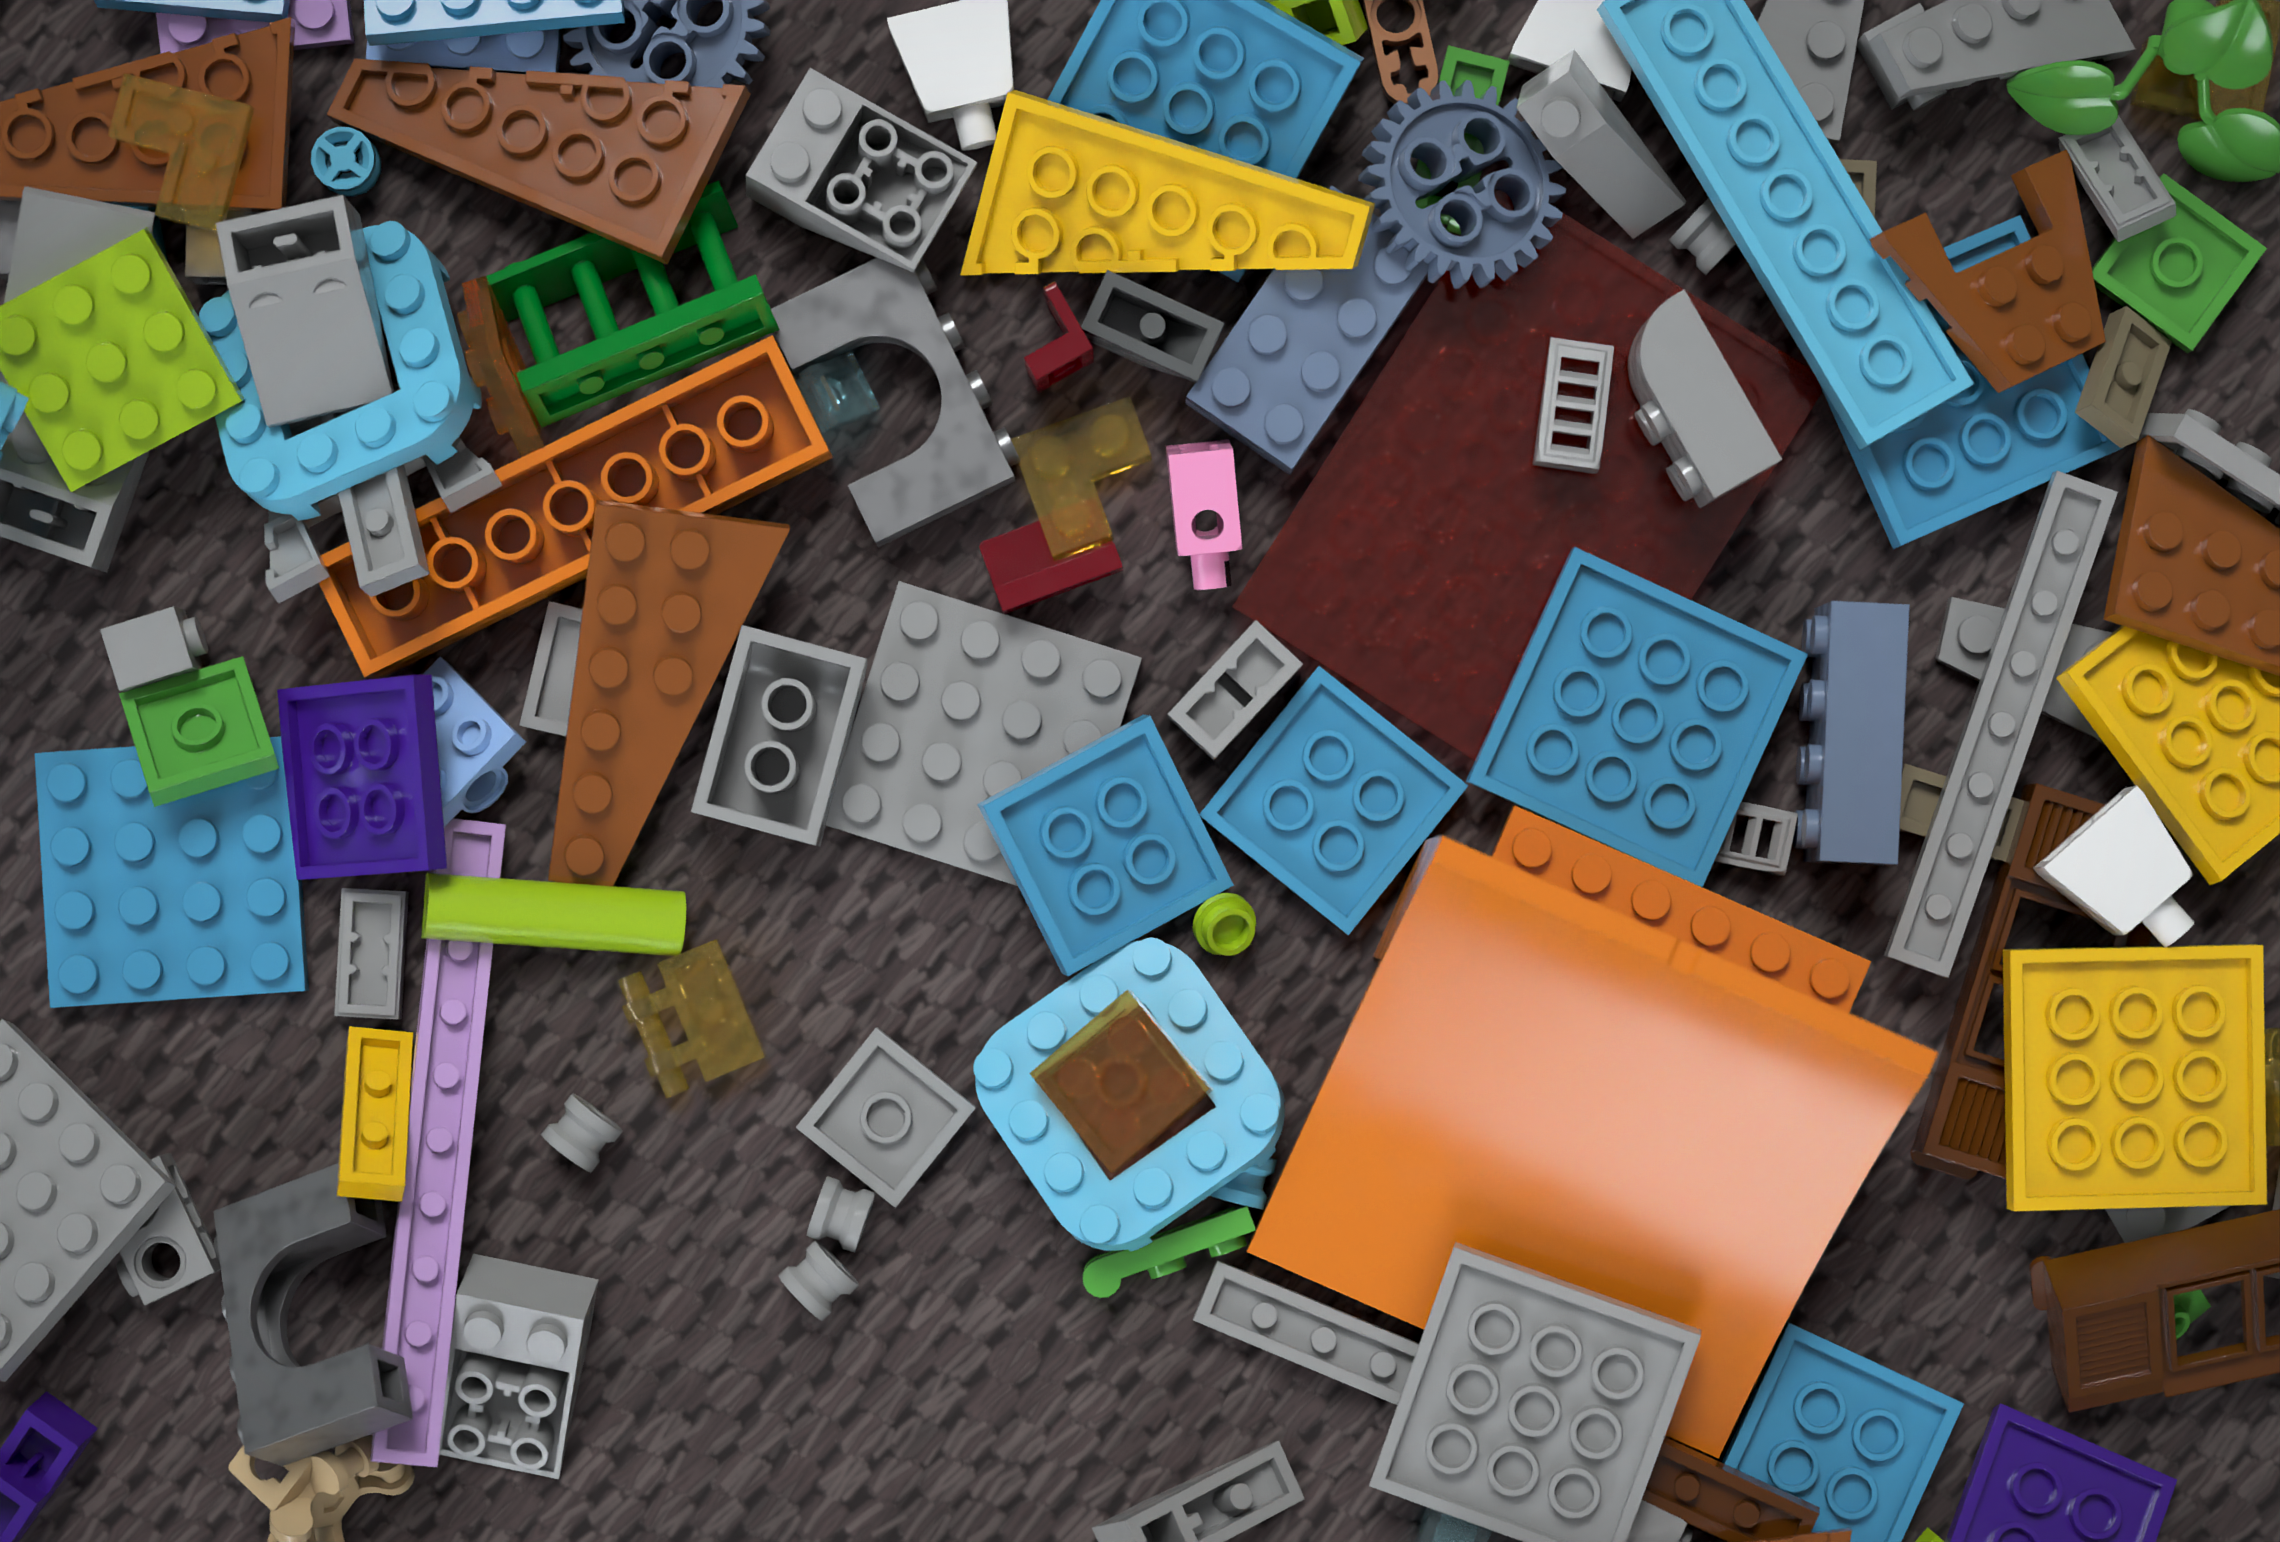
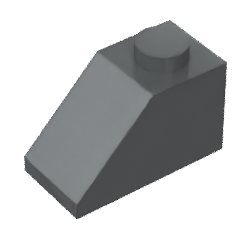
[1081,270,1225,383]

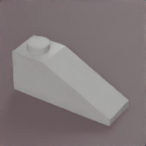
[1516,49,1686,239]
[1092,1441,1305,1542]

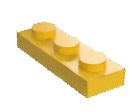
[337,1026,413,1202]

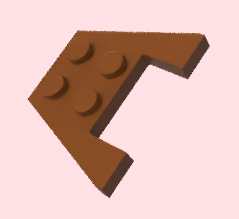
[1869,149,2106,393]

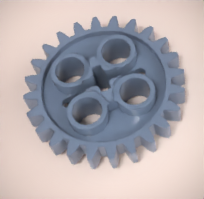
[563,0,771,88]
[1358,80,1566,289]

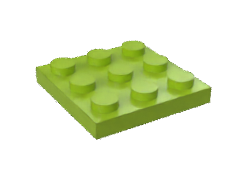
[0,227,244,492]

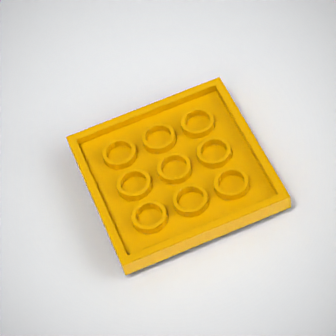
[2056,626,2280,885]
[2003,944,2267,1211]

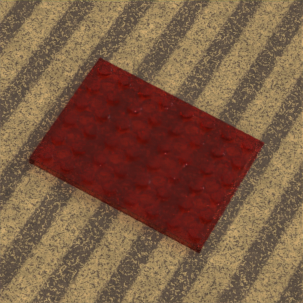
[1232,190,1823,762]

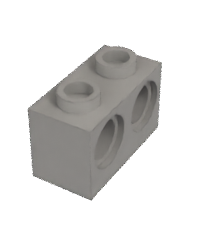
[1167,620,1303,760]
[116,1153,221,1306]

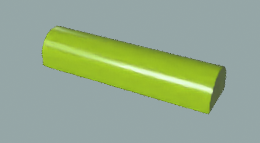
[422,873,686,956]

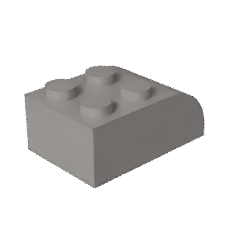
[1628,289,1782,509]
[691,625,867,846]

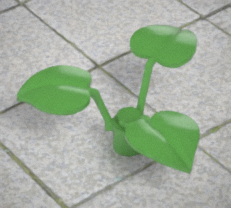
[2006,0,2280,182]

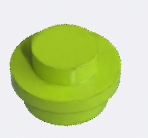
[1193,893,1256,956]

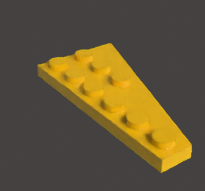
[960,90,1375,275]

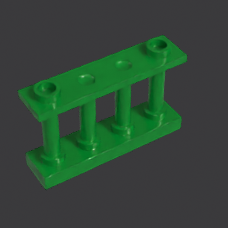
[482,180,780,428]

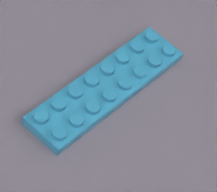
[1597,0,1974,451]

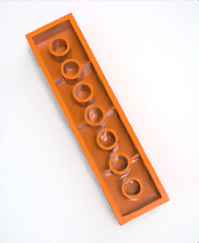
[319,335,834,679]

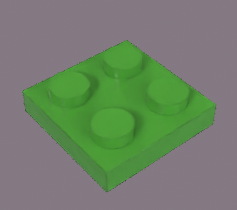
[2092,173,2267,353]
[119,656,279,807]

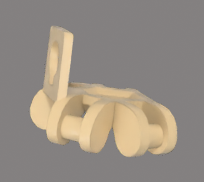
[229,1435,415,1542]

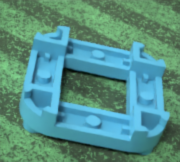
[199,221,482,521]
[973,938,1285,1252]

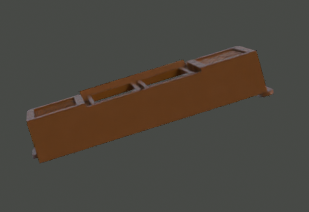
[1910,783,2179,1179]
[2029,1209,2280,1413]

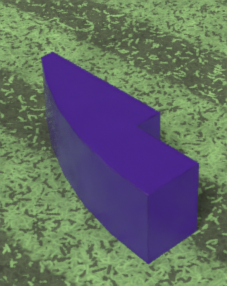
[0,1391,98,1542]

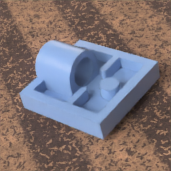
[423,657,526,827]

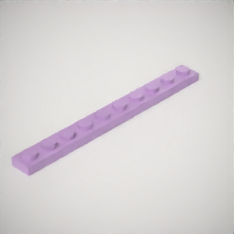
[370,818,506,1467]

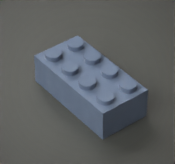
[1185,185,1429,475]
[1793,601,1909,866]

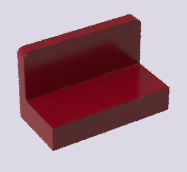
[1024,281,1094,393]
[979,501,1123,615]

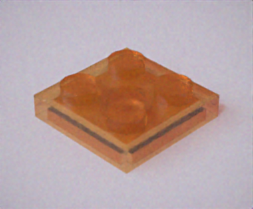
[457,275,544,456]
[1029,990,1214,1173]

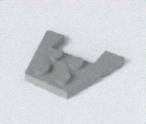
[264,381,503,604]

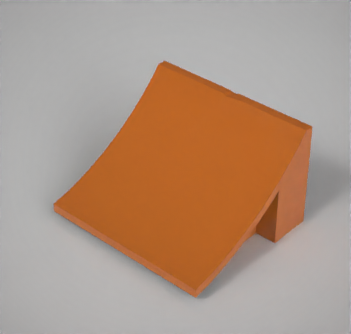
[1246,805,1938,1459]

